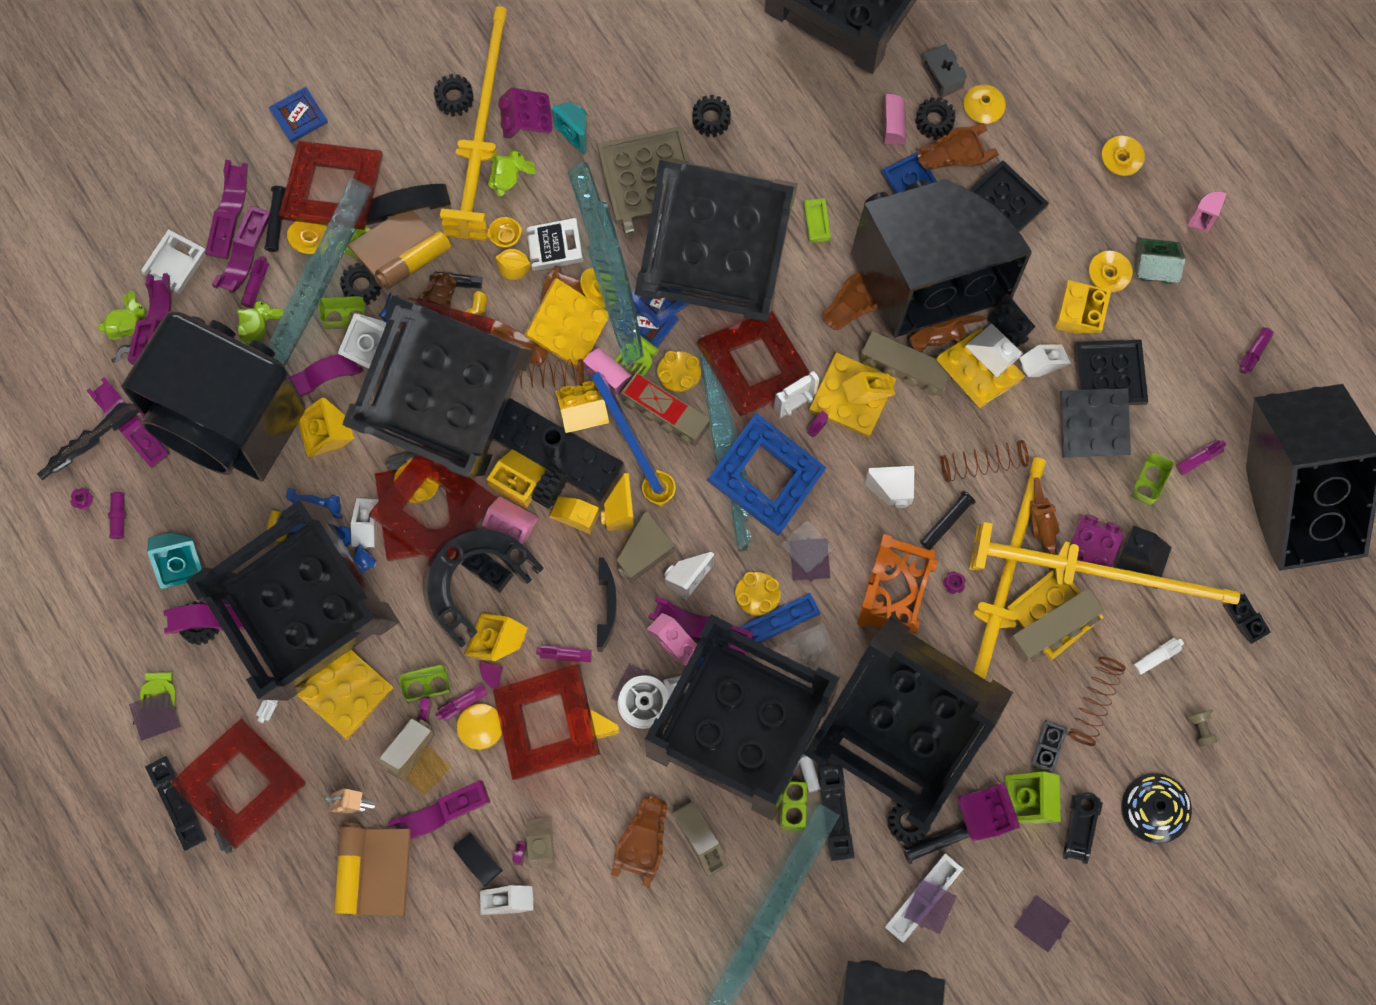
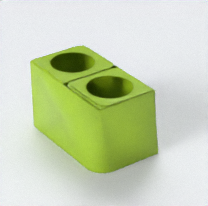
[319,296,366,329]
[1130,453,1175,506]
[399,665,451,703]
[779,782,807,832]

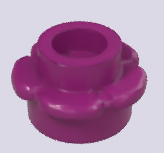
[70,488,93,510]
[943,572,966,594]

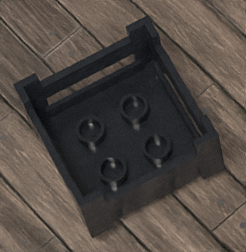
[764,0,917,75]
[634,157,798,322]
[342,295,534,478]
[186,500,400,701]
[645,614,840,821]
[804,616,1013,832]

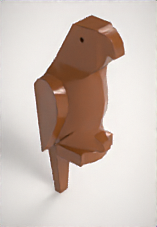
[909,315,986,353]
[1030,477,1059,555]

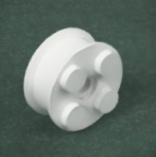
[618,675,670,729]

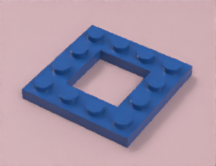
[706,413,827,536]

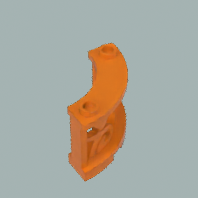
[857,534,938,634]

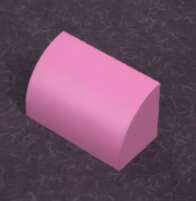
[883,94,906,144]
[1187,192,1227,233]
[583,348,633,396]
[482,496,538,545]

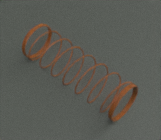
[519,359,584,389]
[941,440,1029,482]
[1068,656,1126,746]

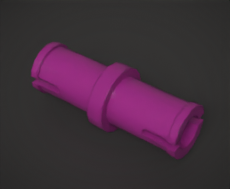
[108,492,126,539]

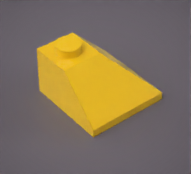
[298,398,354,457]
[600,473,634,531]
[464,613,528,661]

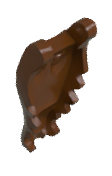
[417,273,457,316]

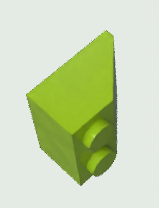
[1005,772,1061,824]

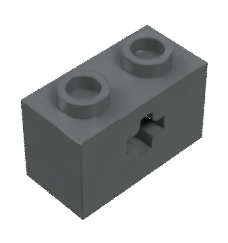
[921,44,967,98]

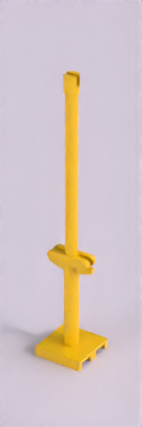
[440,6,507,241]
[973,457,1046,679]
[969,522,1240,604]

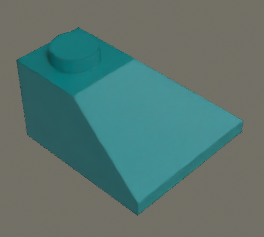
[552,102,587,155]
[147,533,203,589]

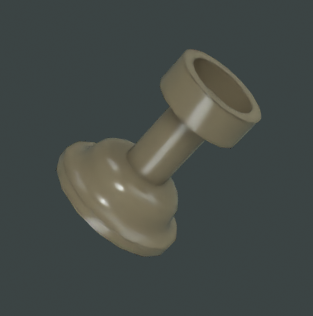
[1186,709,1218,747]

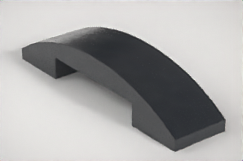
[362,184,451,225]
[597,558,617,652]
[145,756,207,851]
[819,765,855,861]

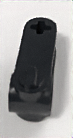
[1063,792,1103,864]

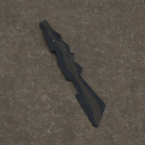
[37,403,139,480]

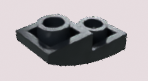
[461,553,514,593]
[1223,593,1271,644]
[1031,720,1068,772]
[453,832,503,887]

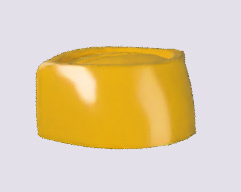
[487,217,523,248]
[495,249,531,280]
[642,470,676,509]

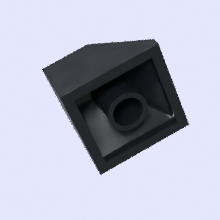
[1116,526,1172,589]

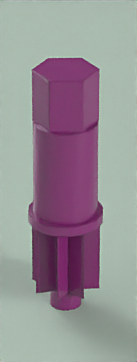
[240,256,269,308]
[1239,327,1273,374]
[1176,439,1226,475]
[536,645,592,662]
[435,684,488,721]

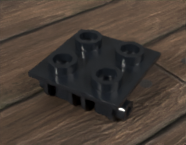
[987,293,1035,348]

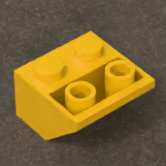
[1054,280,1111,334]
[555,381,609,433]
[487,449,547,509]

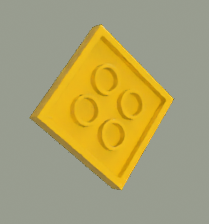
[524,278,611,369]
[936,328,1025,408]
[809,352,896,438]
[1006,568,1104,661]
[297,650,394,740]

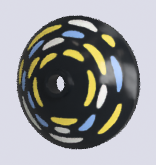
[1121,773,1192,844]

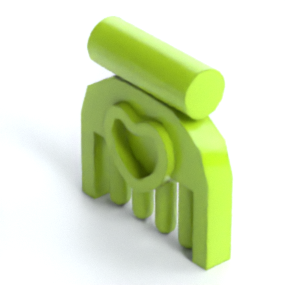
[615,335,659,377]
[139,672,176,710]

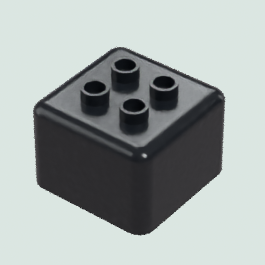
[121,311,305,482]

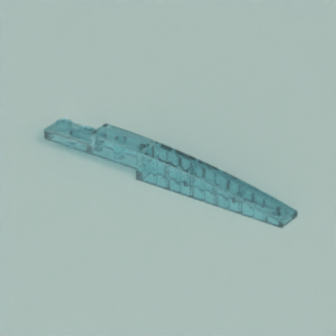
[568,162,644,366]
[268,178,372,366]
[698,335,751,552]
[706,804,840,1005]

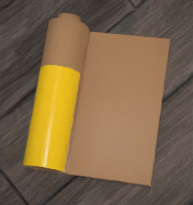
[347,211,451,289]
[334,823,411,916]

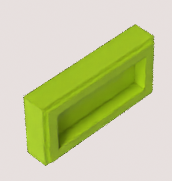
[804,198,831,243]

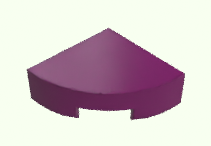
[807,410,828,438]
[480,662,503,690]
[418,697,432,723]
[512,841,527,866]

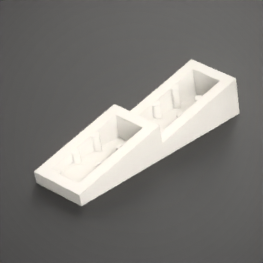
[885,852,964,943]

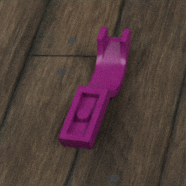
[205,160,248,259]
[212,206,270,293]
[128,273,172,365]
[290,354,364,397]
[86,377,169,469]
[649,596,753,655]
[163,604,245,634]
[388,780,491,840]

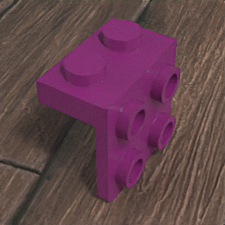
[498,87,553,138]
[1070,514,1123,567]
[958,783,1021,841]

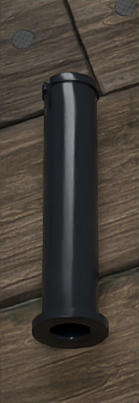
[264,186,288,252]
[920,491,976,550]
[902,823,970,864]

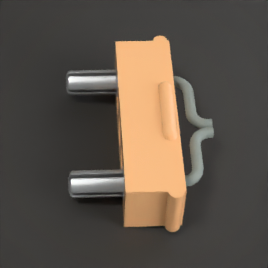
[324,789,375,814]

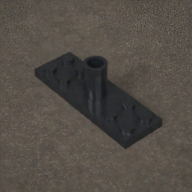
[493,398,624,502]

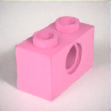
[646,613,697,666]

